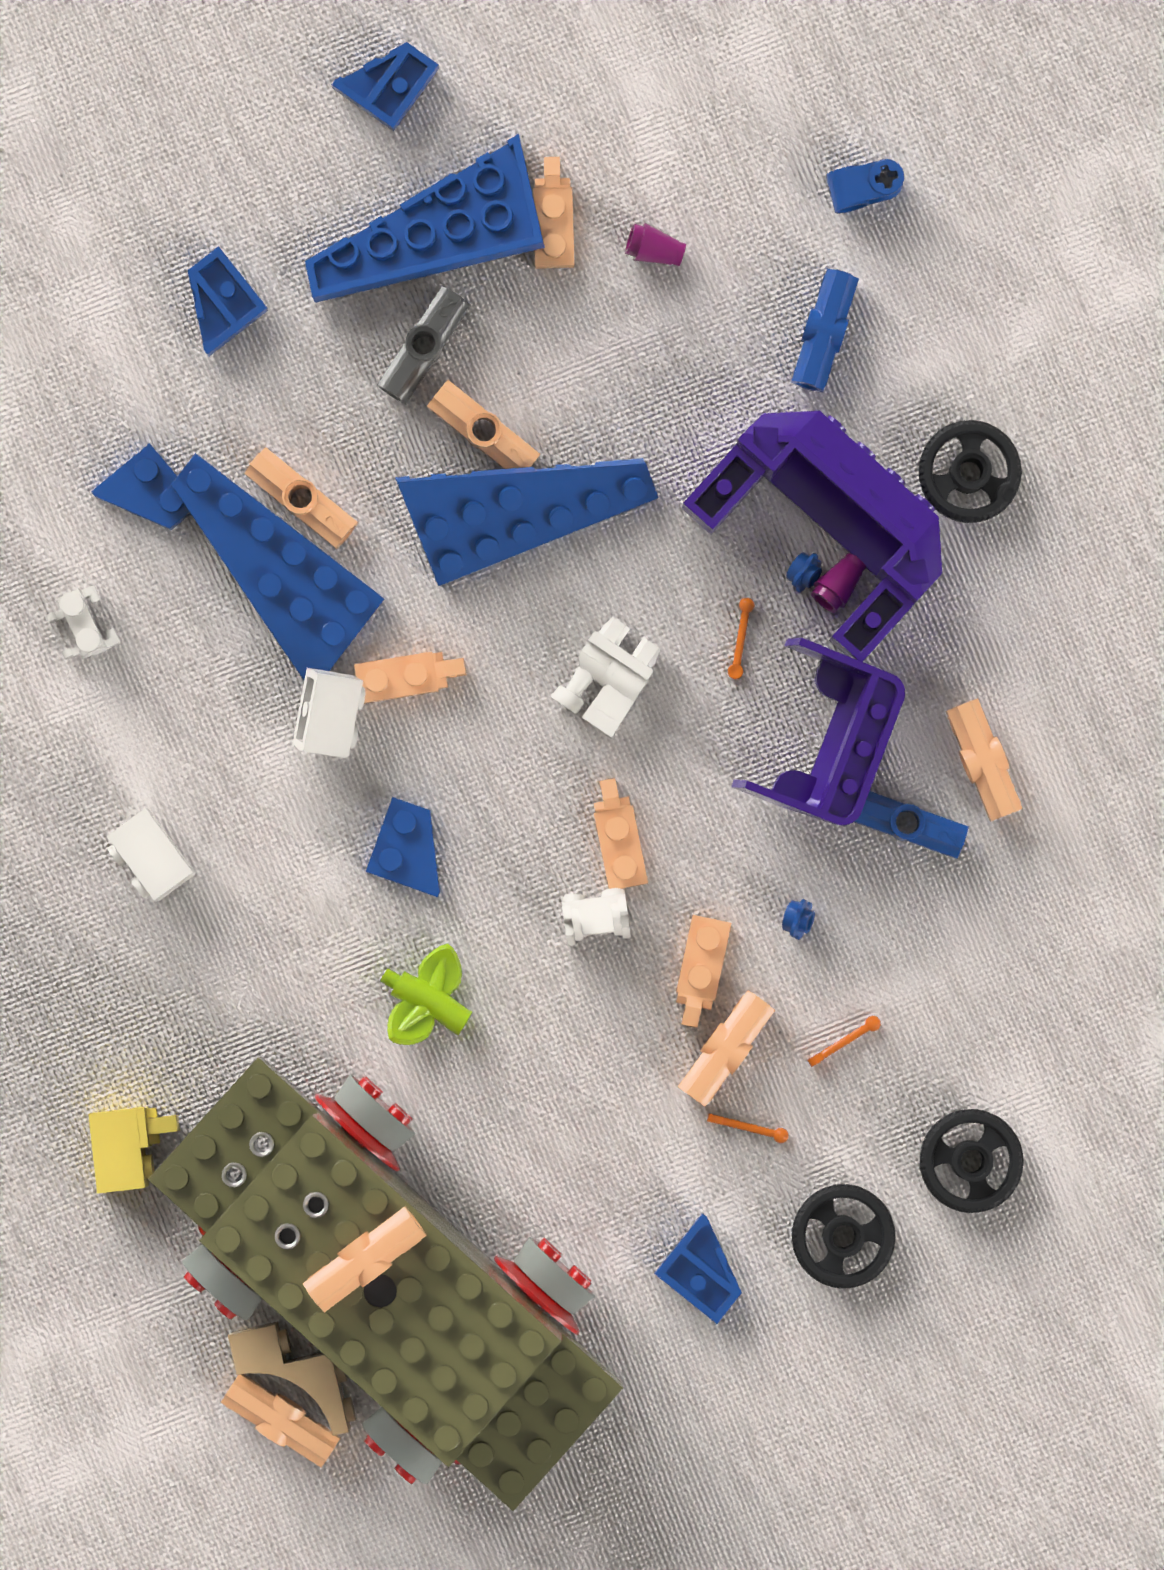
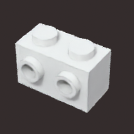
[292,668,365,759]
[107,808,196,902]

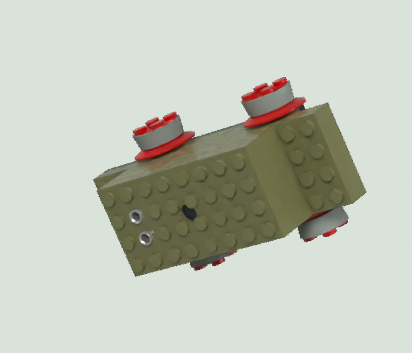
[148,1056,623,1511]

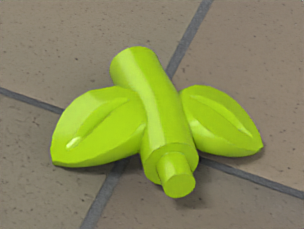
[380,943,473,1045]

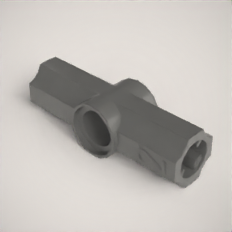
[377,286,471,405]

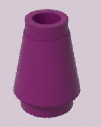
[625,223,686,266]
[811,553,866,613]

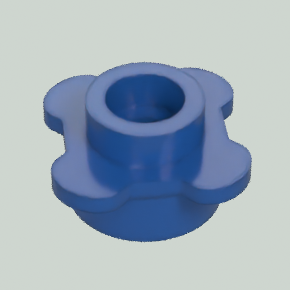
[786,552,822,593]
[782,899,815,940]

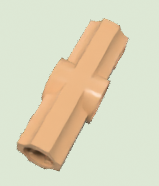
[426,380,540,469]
[244,447,358,549]
[945,698,1023,822]
[678,990,775,1107]
[303,1206,427,1313]
[221,1374,341,1468]

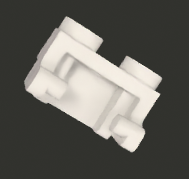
[46,585,121,660]
[561,888,631,946]

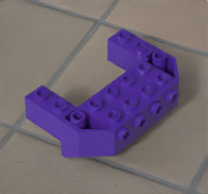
[682,410,942,662]

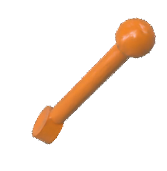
[728,597,755,679]
[807,1016,881,1067]
[707,1113,789,1143]

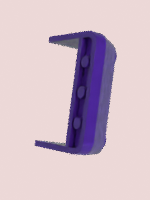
[731,637,905,825]

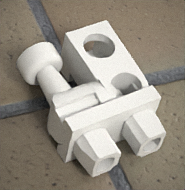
[551,617,661,739]

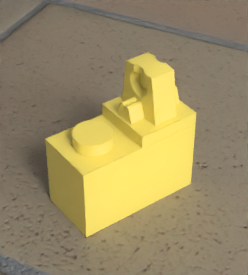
[88,1106,180,1194]

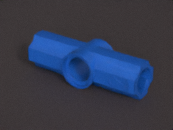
[791,268,859,393]
[855,791,969,859]

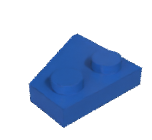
[331,42,439,131]
[188,246,268,357]
[91,443,190,530]
[366,797,440,897]
[654,1213,742,1324]

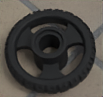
[919,420,1022,523]
[920,1109,1024,1213]
[792,1184,896,1288]

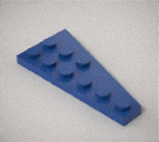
[305,134,545,303]
[171,453,384,680]
[395,458,659,586]

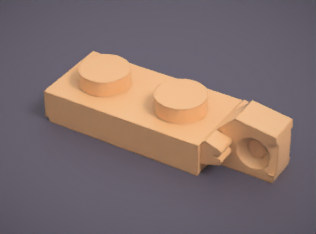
[533,157,574,269]
[354,652,467,704]
[594,778,648,889]
[676,915,732,1028]

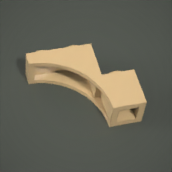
[228,1321,356,1436]

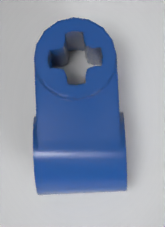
[826,159,904,214]

